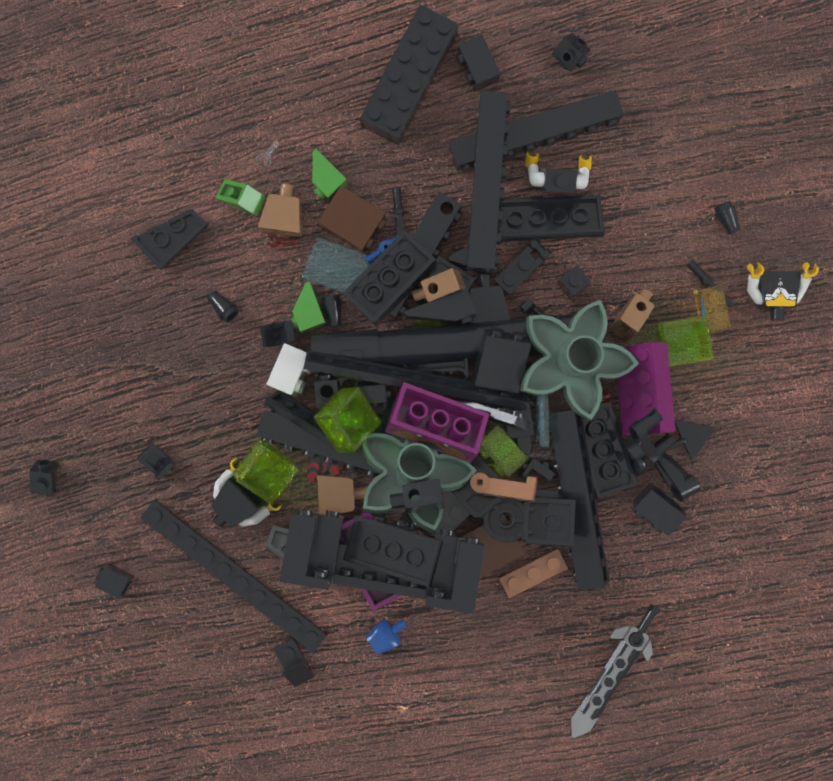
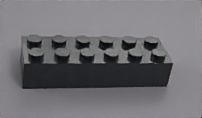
[360,4,459,146]

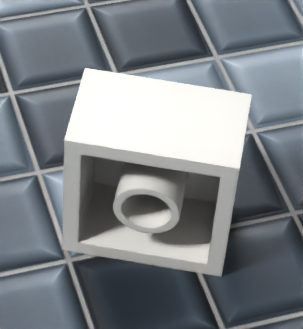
[266,343,311,397]

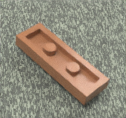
[499,548,568,598]

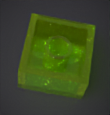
[657,316,714,367]
[314,387,382,453]
[478,425,529,477]
[233,438,299,505]

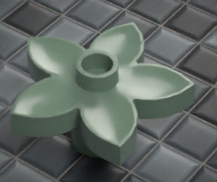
[520,300,639,420]
[362,433,477,534]

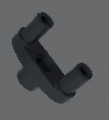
[624,408,677,464]

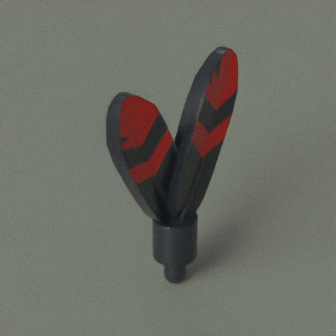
[307,454,340,483]

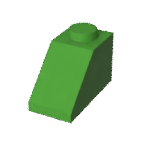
[312,149,348,202]
[216,179,266,216]
[291,281,327,334]

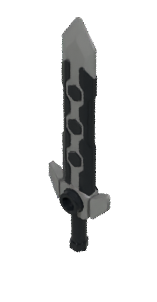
[571,604,660,738]

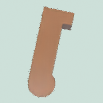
[470,473,538,502]

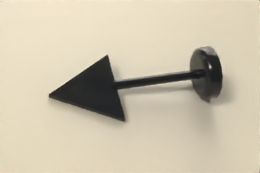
[628,421,716,476]

